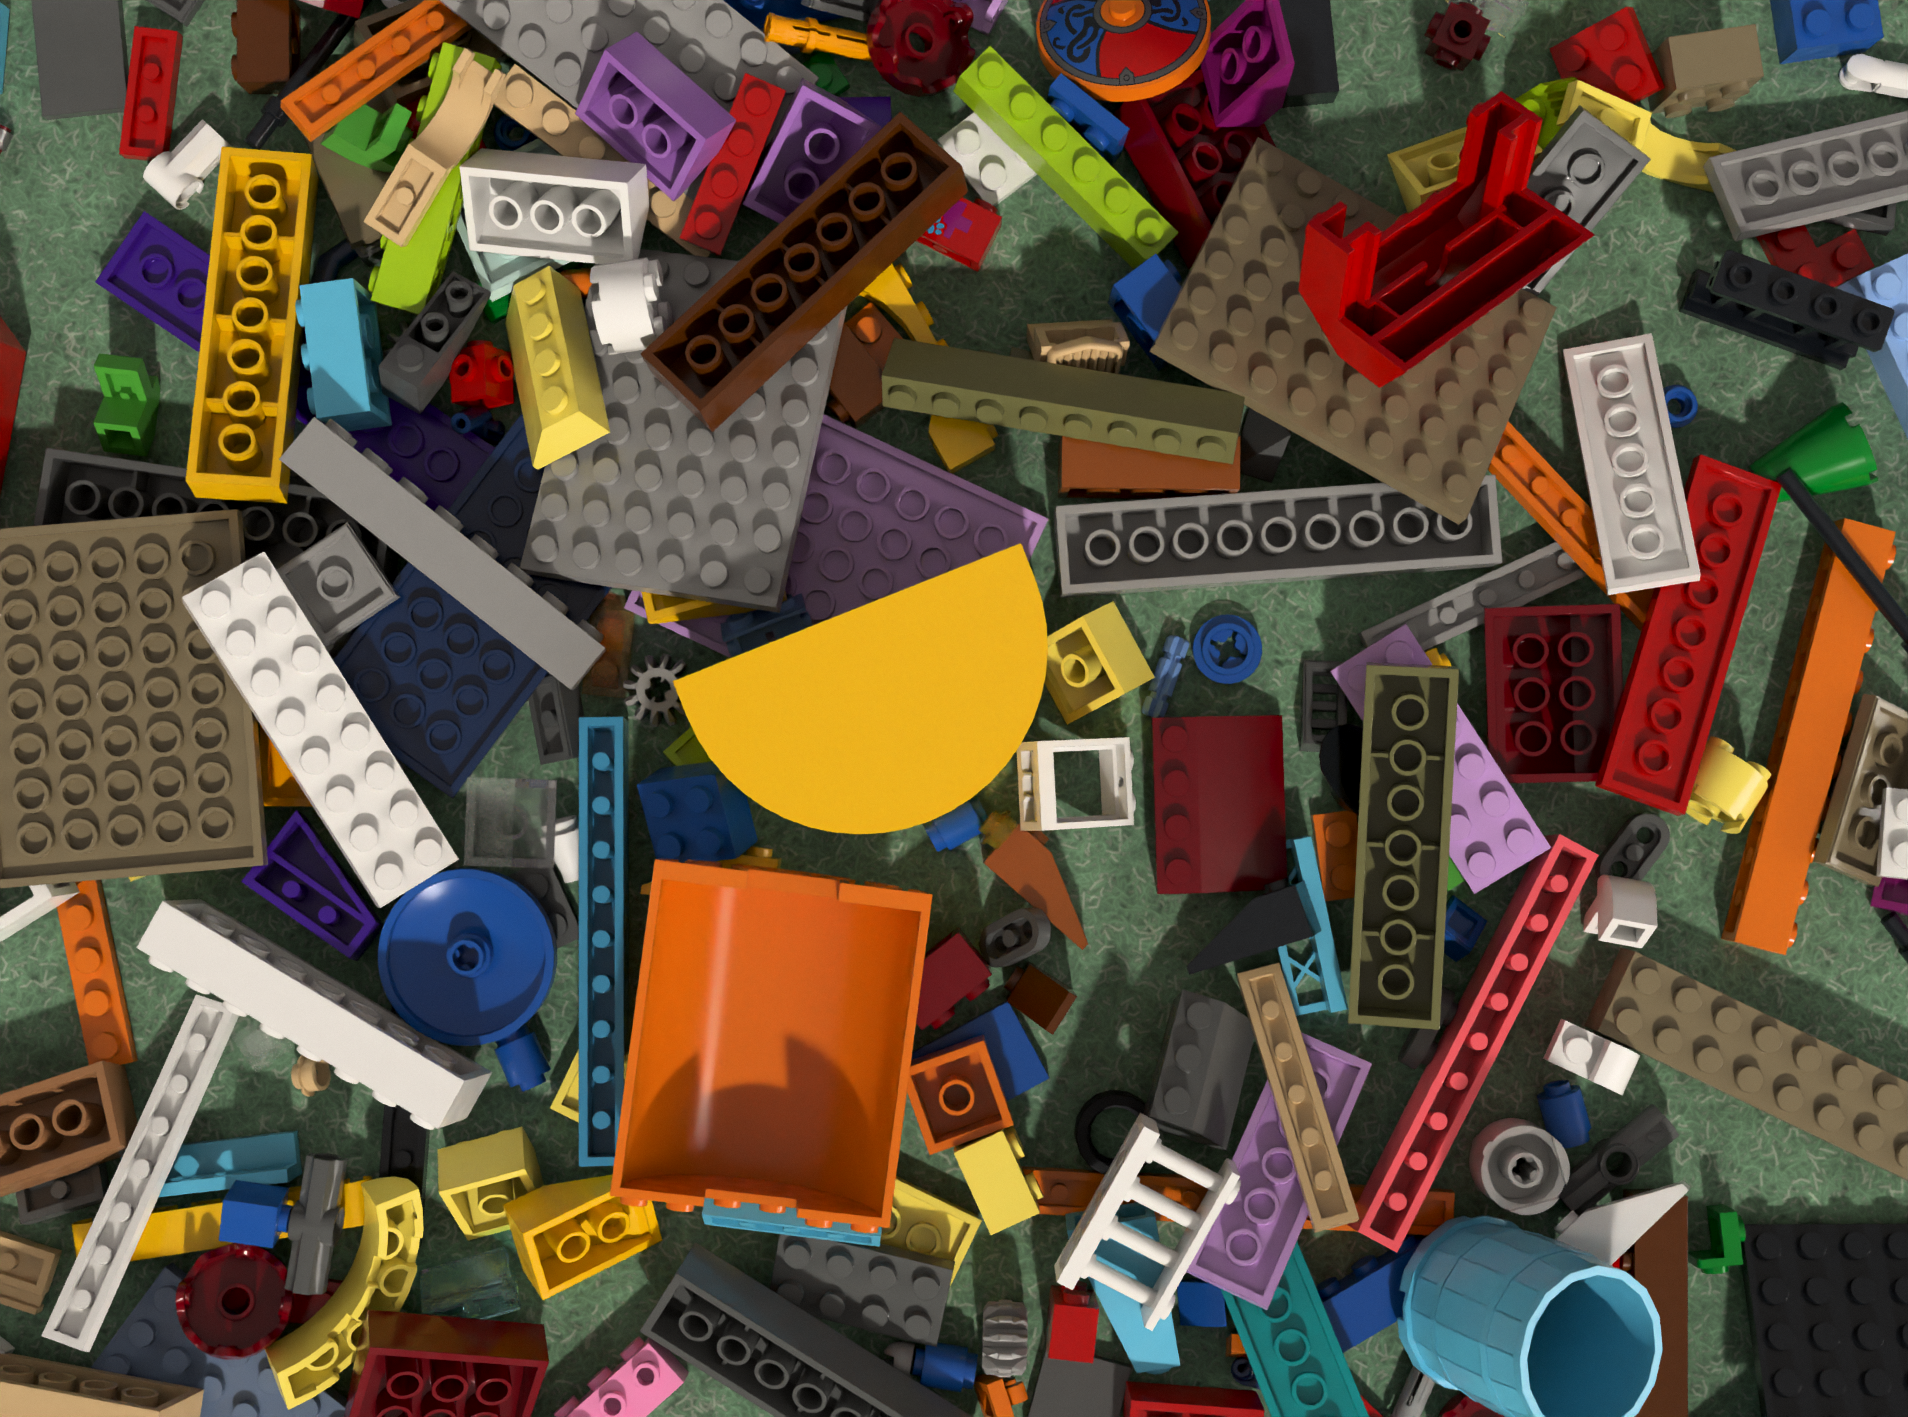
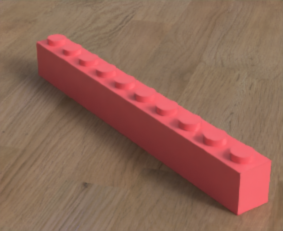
[1347,834,1599,1253]

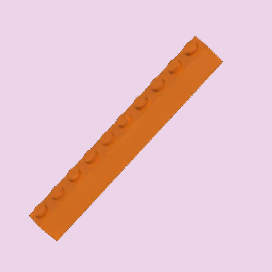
[1721,518,1896,955]

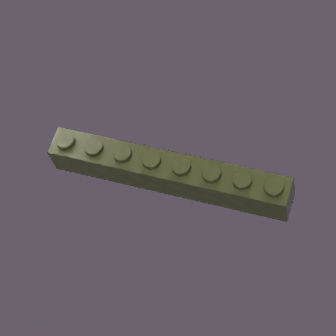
[882,338,1245,464]

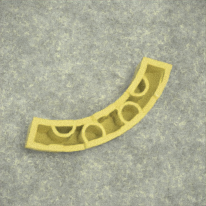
[265,1176,424,1410]

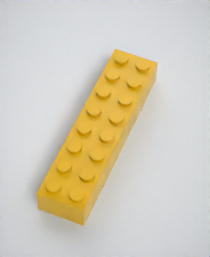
[186,147,319,504]

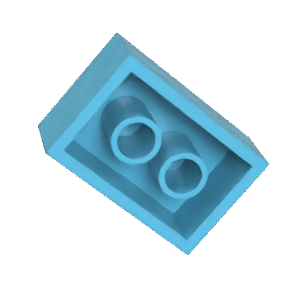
[295,278,392,431]

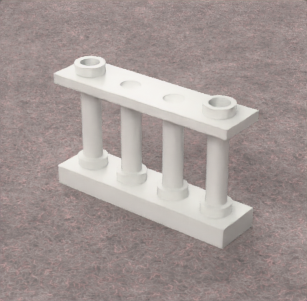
[1054,1113,1241,1331]

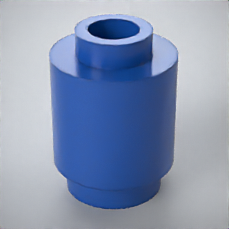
[922,796,989,852]
[494,1023,551,1092]
[1537,1080,1592,1148]
[912,1342,978,1392]

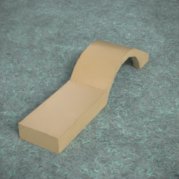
[363,48,506,247]

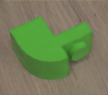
[321,103,414,172]
[93,353,160,456]

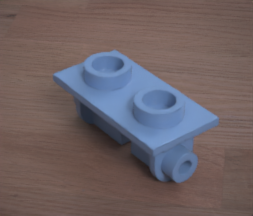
[720,593,813,657]

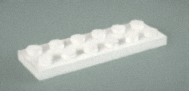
[1563,333,1701,595]

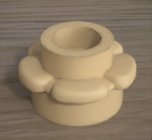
[291,1055,331,1097]

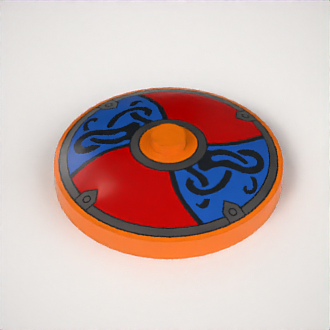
[1036,0,1211,102]

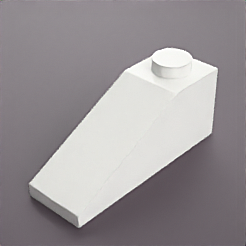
[1554,1181,1690,1265]

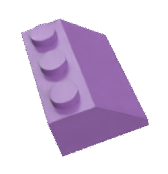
[575,31,736,201]
[743,78,882,224]

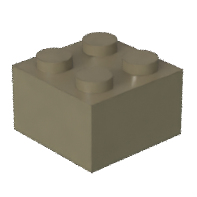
[1648,24,1764,118]

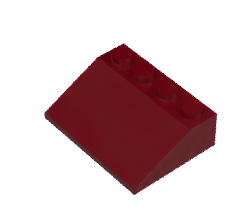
[1113,69,1276,269]
[1484,604,1623,783]
[1151,715,1287,894]
[344,1310,549,1417]

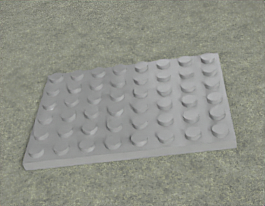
[520,249,848,613]

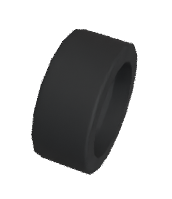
[1074,1090,1148,1175]

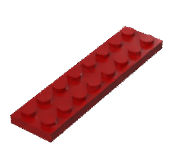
[1595,454,1781,816]

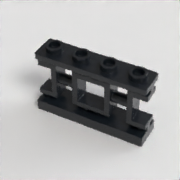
[1679,250,1894,370]

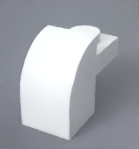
[1583,874,1658,948]
[1543,1019,1640,1095]

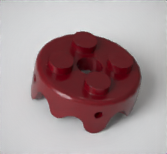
[866,0,975,97]
[175,1243,294,1360]

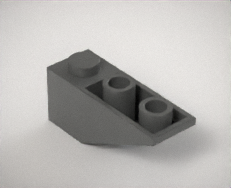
[378,271,491,414]

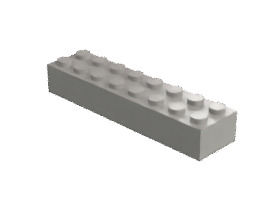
[279,417,606,691]

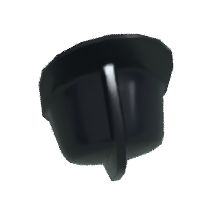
[1319,724,1363,816]

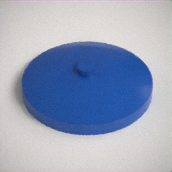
[378,868,557,1046]

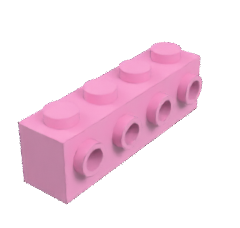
[554,1336,689,1417]

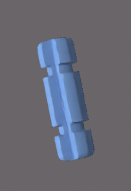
[1142,635,1189,718]

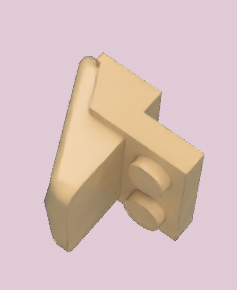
[1027,319,1130,374]

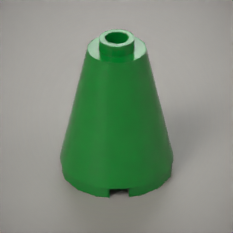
[1748,402,1878,503]

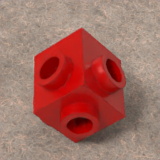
[449,340,514,409]

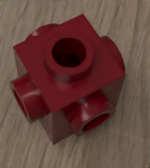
[1424,2,1491,71]

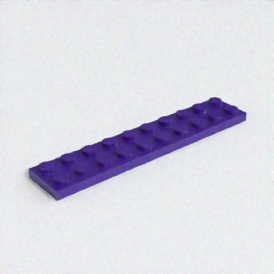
[95,211,495,511]

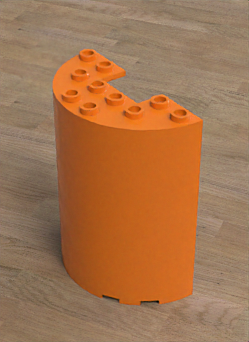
[610,858,933,1233]

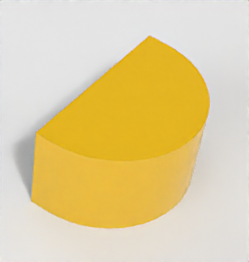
[673,543,1048,834]

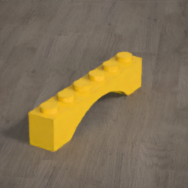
[858,263,998,474]

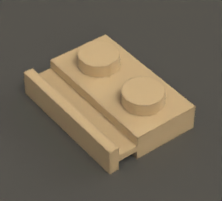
[0,1230,62,1315]

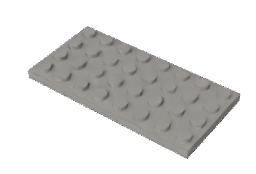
[438,0,819,201]

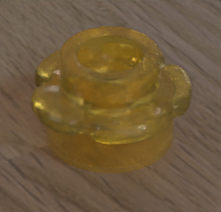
[978,810,1018,850]

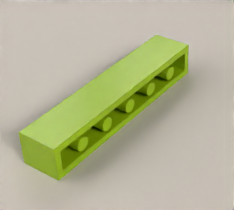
[368,42,502,316]
[953,46,1179,269]

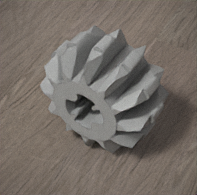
[623,654,687,727]
[982,1299,1028,1378]

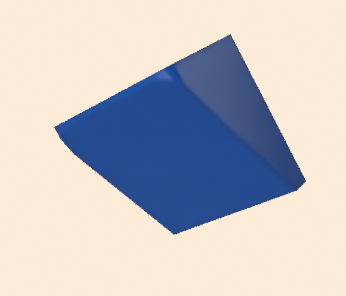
[1444,895,1487,962]
[1177,1278,1227,1327]

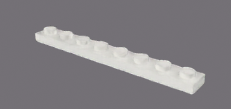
[42,994,239,1352]

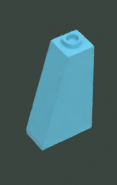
[1065,1202,1180,1374]

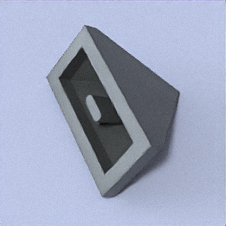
[1240,408,1292,483]

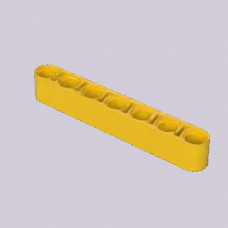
[71,1176,372,1262]

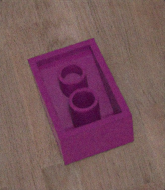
[1201,0,1295,127]

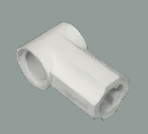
[143,119,232,210]

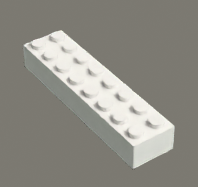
[182,552,459,908]
[136,899,492,1130]

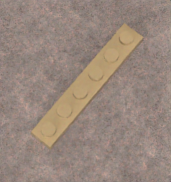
[494,64,711,257]
[1237,963,1359,1233]

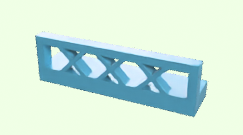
[1265,835,1348,1016]
[120,1130,302,1197]
[702,1198,882,1247]

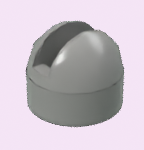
[883,1341,915,1377]

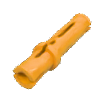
[763,12,872,62]

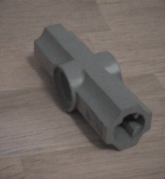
[1558,1104,1679,1216]
[285,1153,348,1295]

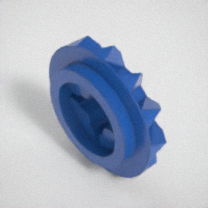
[1192,615,1262,684]

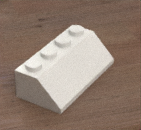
[459,148,649,265]

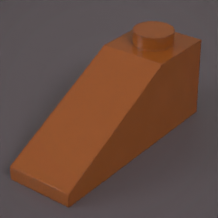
[983,823,1088,950]

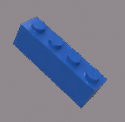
[1316,1234,1425,1353]

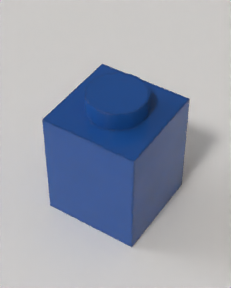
[219,1180,293,1248]

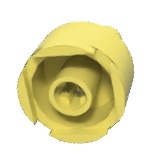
[1686,736,1771,834]

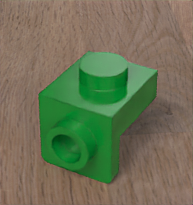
[1688,1204,1746,1274]

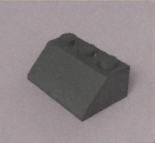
[1143,989,1254,1151]

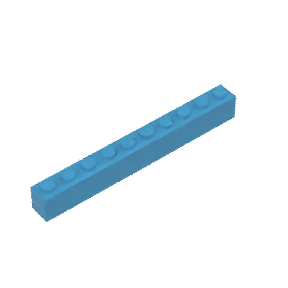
[579,717,629,1167]

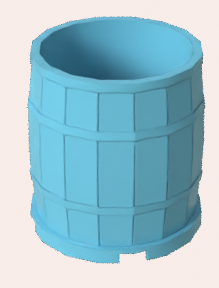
[1397,1215,1663,1417]

